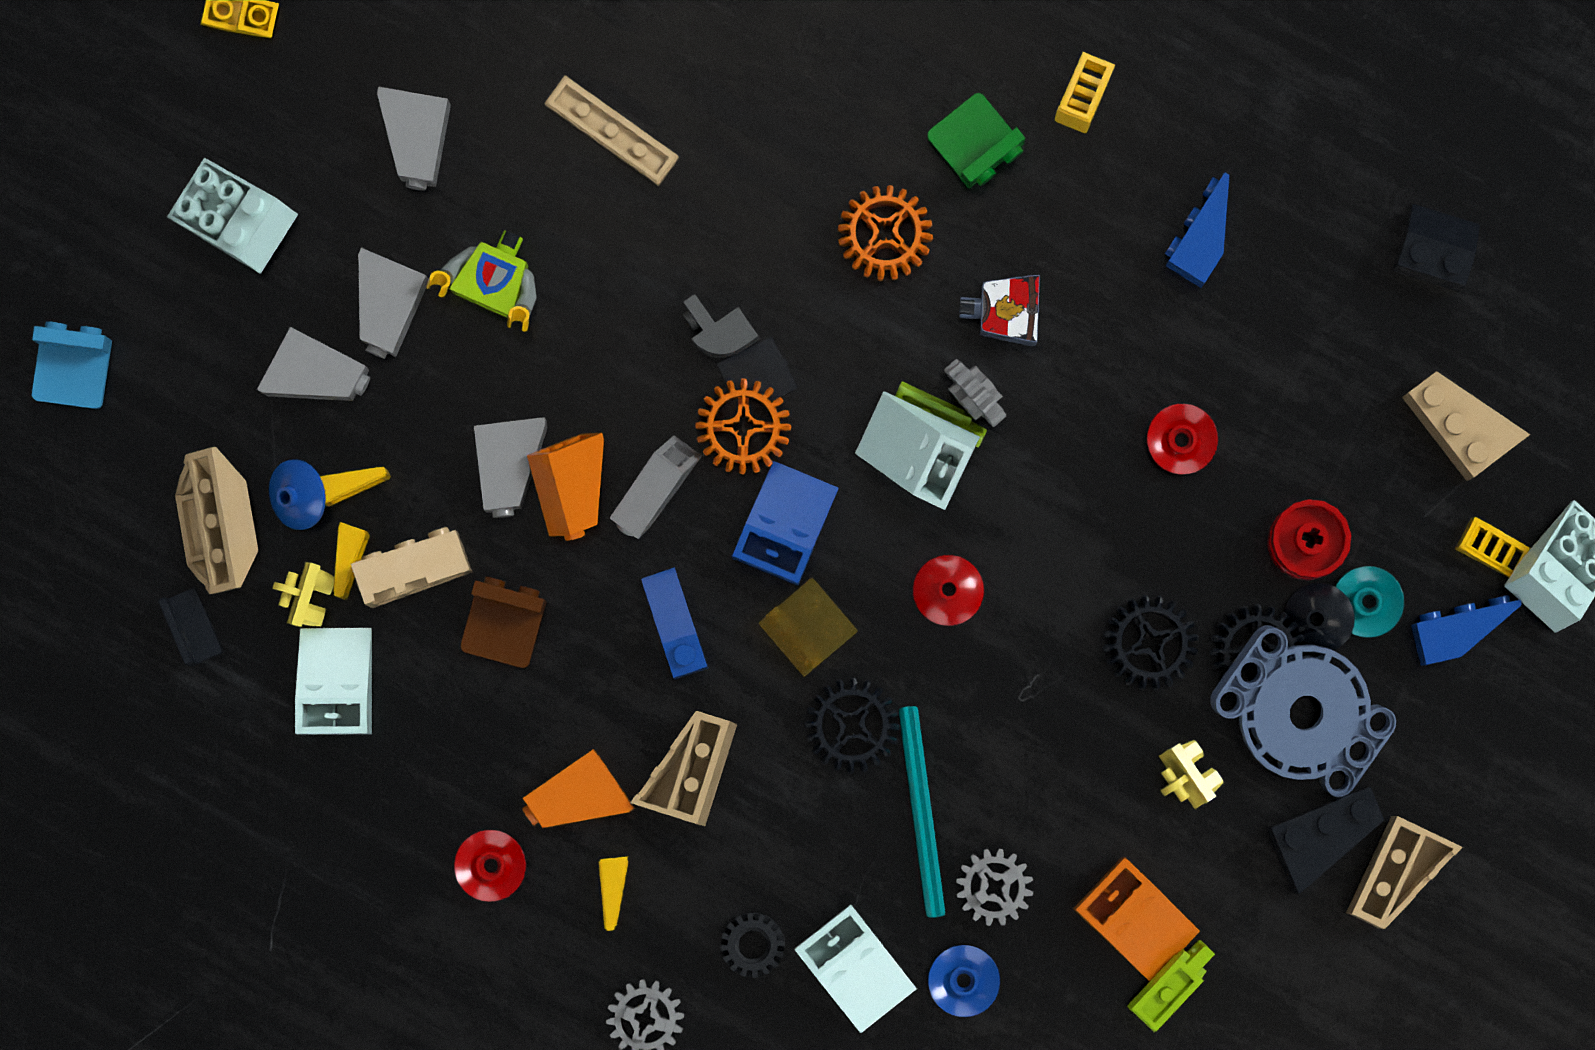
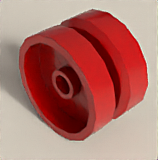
[1267,499,1351,581]

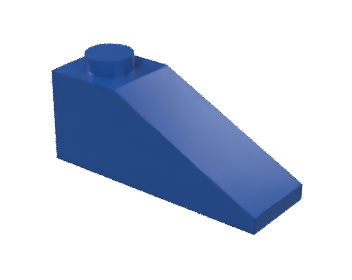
[641,567,708,679]

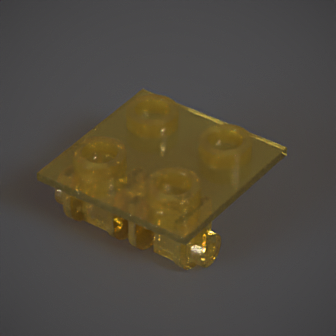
[758,578,858,677]

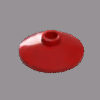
[1147,404,1218,475]
[913,555,984,626]
[454,830,526,902]

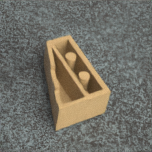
[1402,371,1530,481]
[351,527,472,608]
[630,711,737,826]
[1346,816,1463,929]

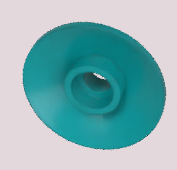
[1336,566,1404,637]

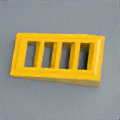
[1055,52,1115,133]
[320,467,391,507]
[1455,517,1531,578]
[333,522,370,600]
[599,857,629,931]

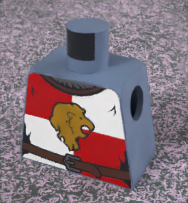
[959,275,1040,346]

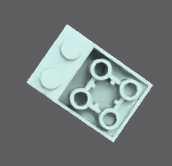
[167,158,298,274]
[855,391,980,510]
[1504,500,1595,633]
[295,628,372,735]
[794,904,917,1033]

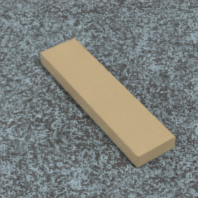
[544,76,679,186]

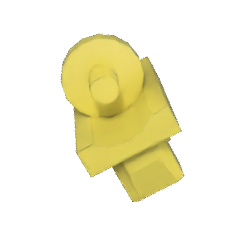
[272,562,334,627]
[1159,740,1223,809]

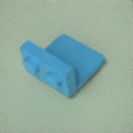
[32,322,112,409]

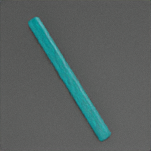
[899,706,945,918]

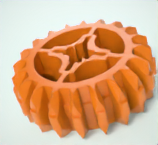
[838,185,933,281]
[695,379,791,475]

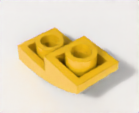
[200,0,279,38]

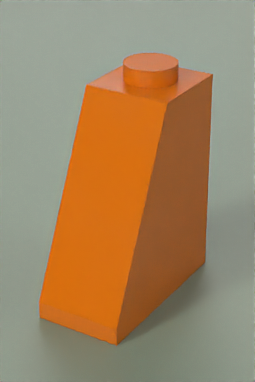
[527,433,604,541]
[522,749,635,828]

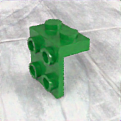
[927,93,1026,189]

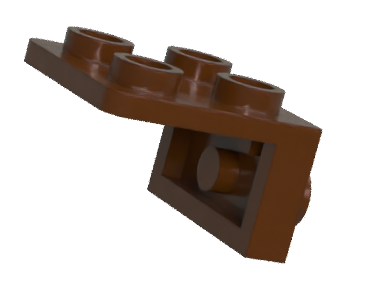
[461,576,547,668]

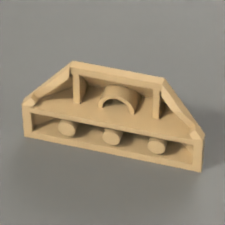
[175,447,258,594]

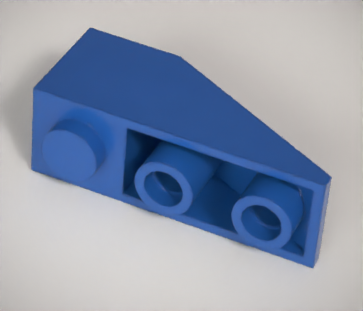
[1165,172,1229,288]
[1411,595,1522,666]

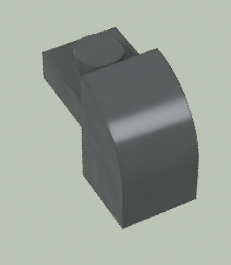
[682,294,759,358]

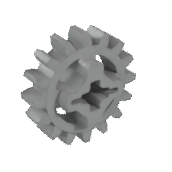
[944,358,1007,427]
[956,849,1033,926]
[606,979,684,1050]

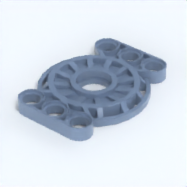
[1210,626,1396,797]

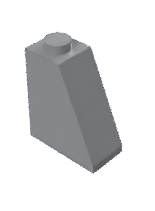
[377,87,451,191]
[358,248,429,359]
[257,327,371,401]
[474,417,548,518]
[610,435,702,539]

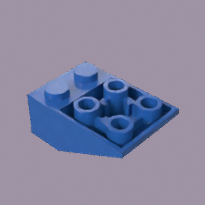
[732,461,839,586]

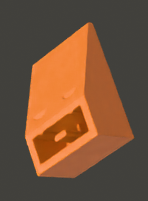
[1073,857,1200,982]

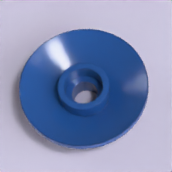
[269,459,326,530]
[928,945,1000,1017]

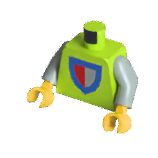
[426,230,537,332]

